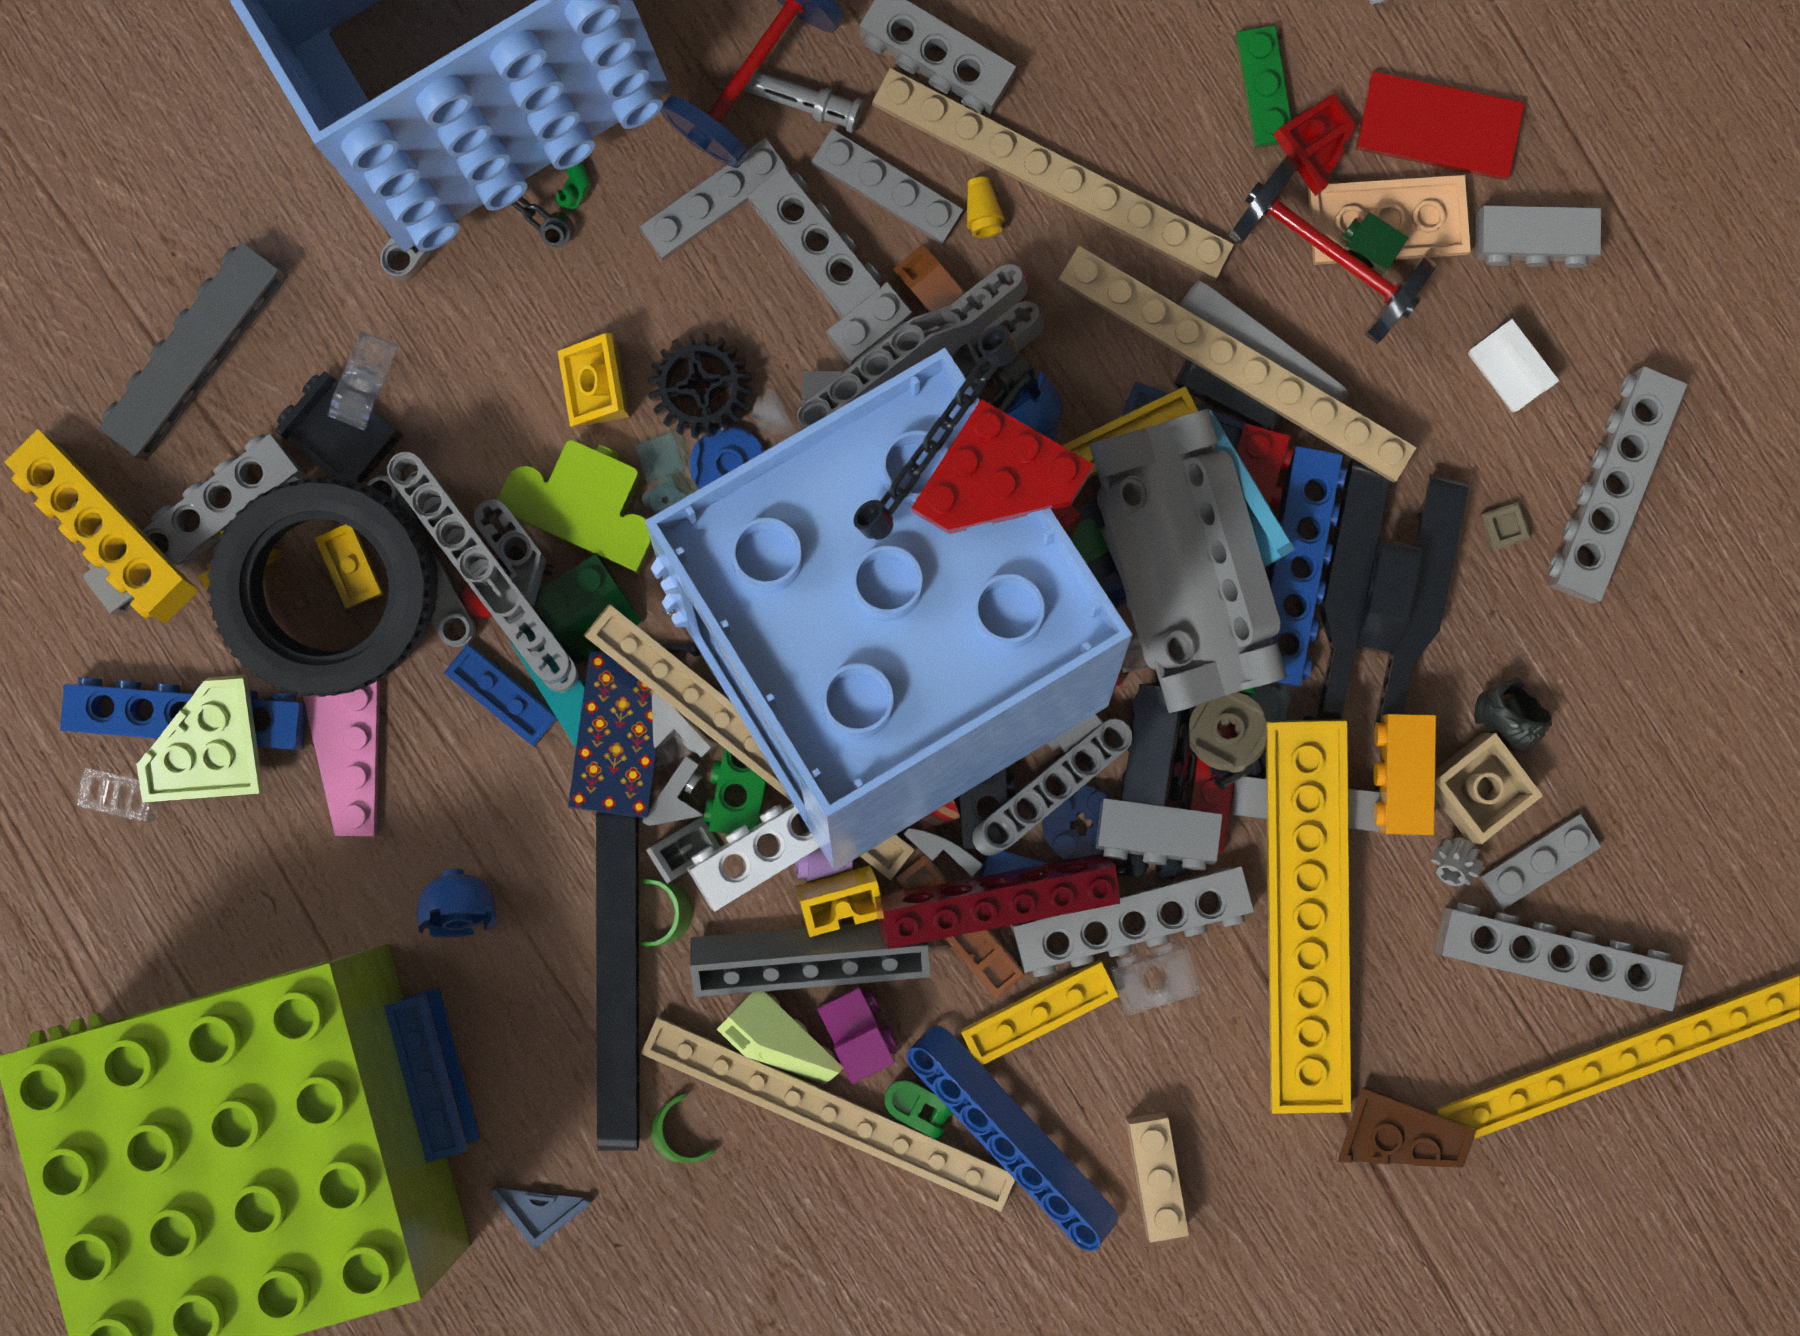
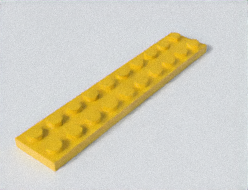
[1265,719,1351,1114]

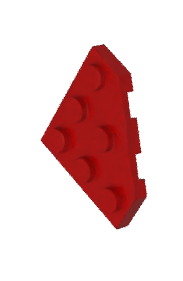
[911,399,1094,534]

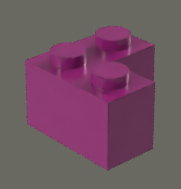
[817,985,899,1084]

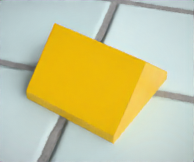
[557,333,630,427]

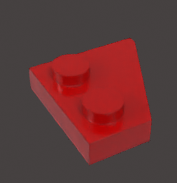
[1273,93,1356,196]

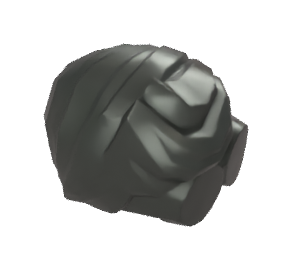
[1474,678,1552,752]

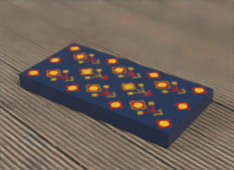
[568,651,656,819]

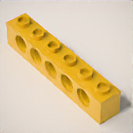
[4,429,199,624]

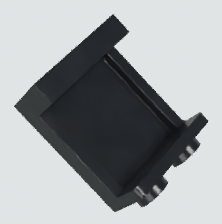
[275,371,403,484]

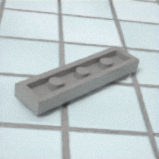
[811,129,963,245]
[639,138,789,260]

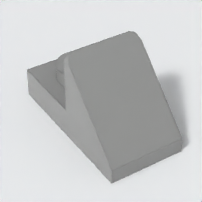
[652,692,719,757]
[642,756,704,826]

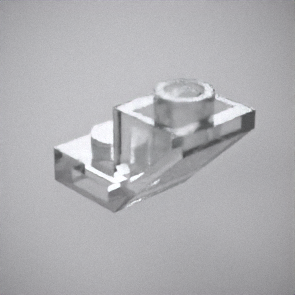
[752,388,797,445]

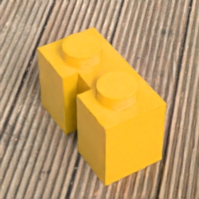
[795,865,881,937]

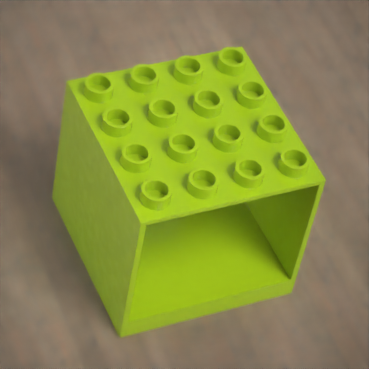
[0,944,471,1336]

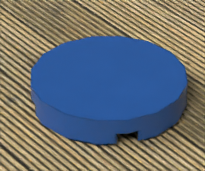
[689,426,765,489]

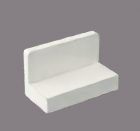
[1468,319,1559,412]

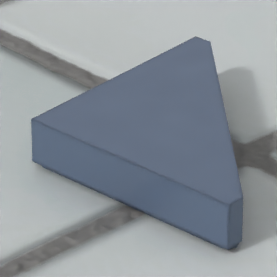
[489,1187,592,1249]

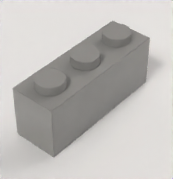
[1475,206,1601,268]
[1095,799,1222,870]

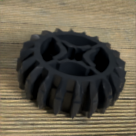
[648,333,753,439]

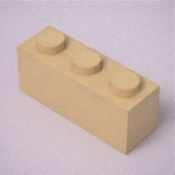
[1126,1112,1189,1243]

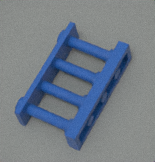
[384,988,481,1163]

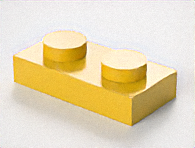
[314,524,384,610]

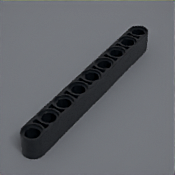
[596,812,640,1151]

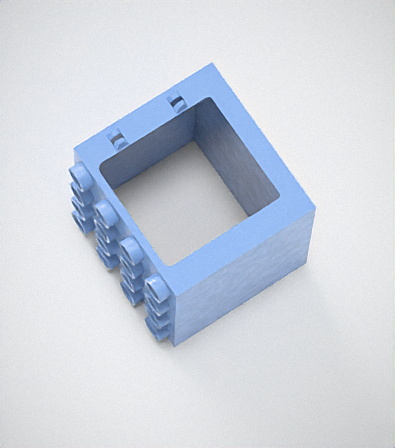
[229,0,671,252]
[645,348,1132,871]

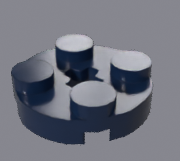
[1042,785,1110,860]

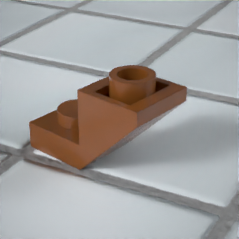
[893,245,979,320]

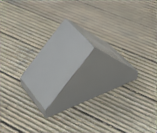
[646,817,721,883]

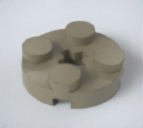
[1189,692,1267,772]

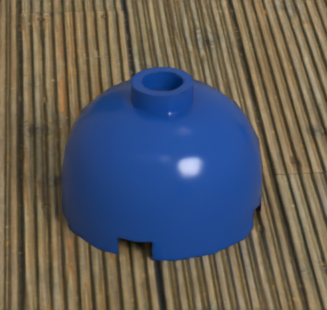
[999,372,1063,440]
[417,869,497,938]

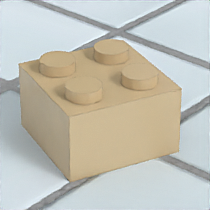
[1435,733,1543,844]

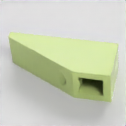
[717,991,843,1084]

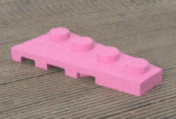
[303,680,380,836]

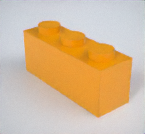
[1373,714,1436,835]

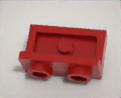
[1236,423,1294,508]

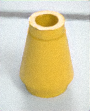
[967,177,1005,238]

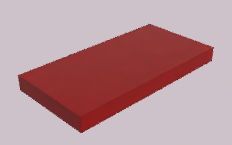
[1355,72,1524,181]

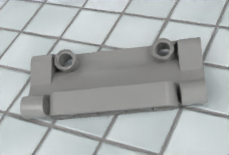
[1089,409,1287,713]

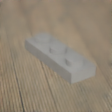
[1479,814,1601,910]

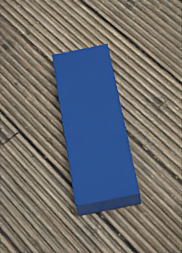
[443,643,558,747]

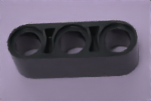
[1174,359,1283,432]

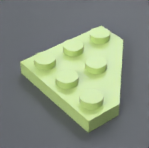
[137,675,263,802]

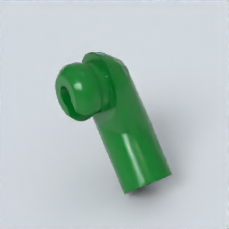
[556,161,591,210]

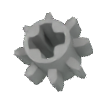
[1431,838,1484,886]

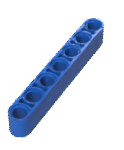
[906,1025,1118,1251]

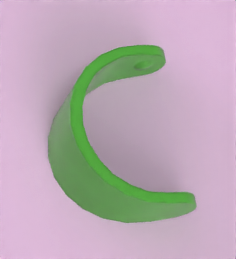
[638,879,693,946]
[651,1092,716,1163]

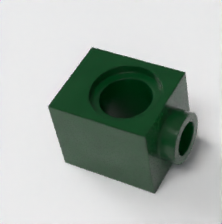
[1342,212,1409,276]

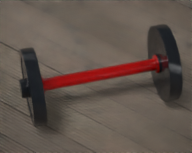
[1229,155,1437,344]

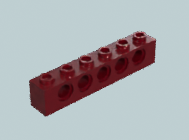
[874,854,1120,949]

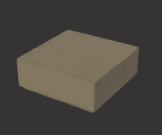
[1479,502,1532,552]

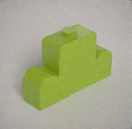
[497,440,653,574]

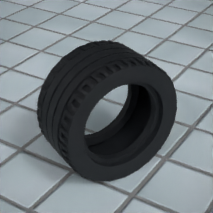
[207,478,438,697]

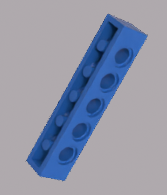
[1268,446,1347,687]
[60,677,307,750]

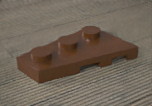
[1337,1087,1477,1168]

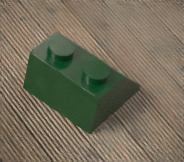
[535,554,642,664]

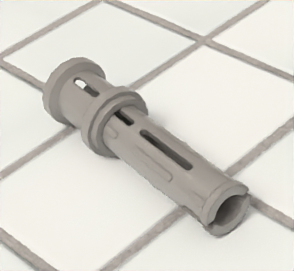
[744,71,863,133]

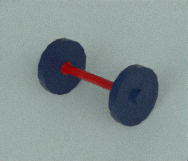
[660,0,845,168]

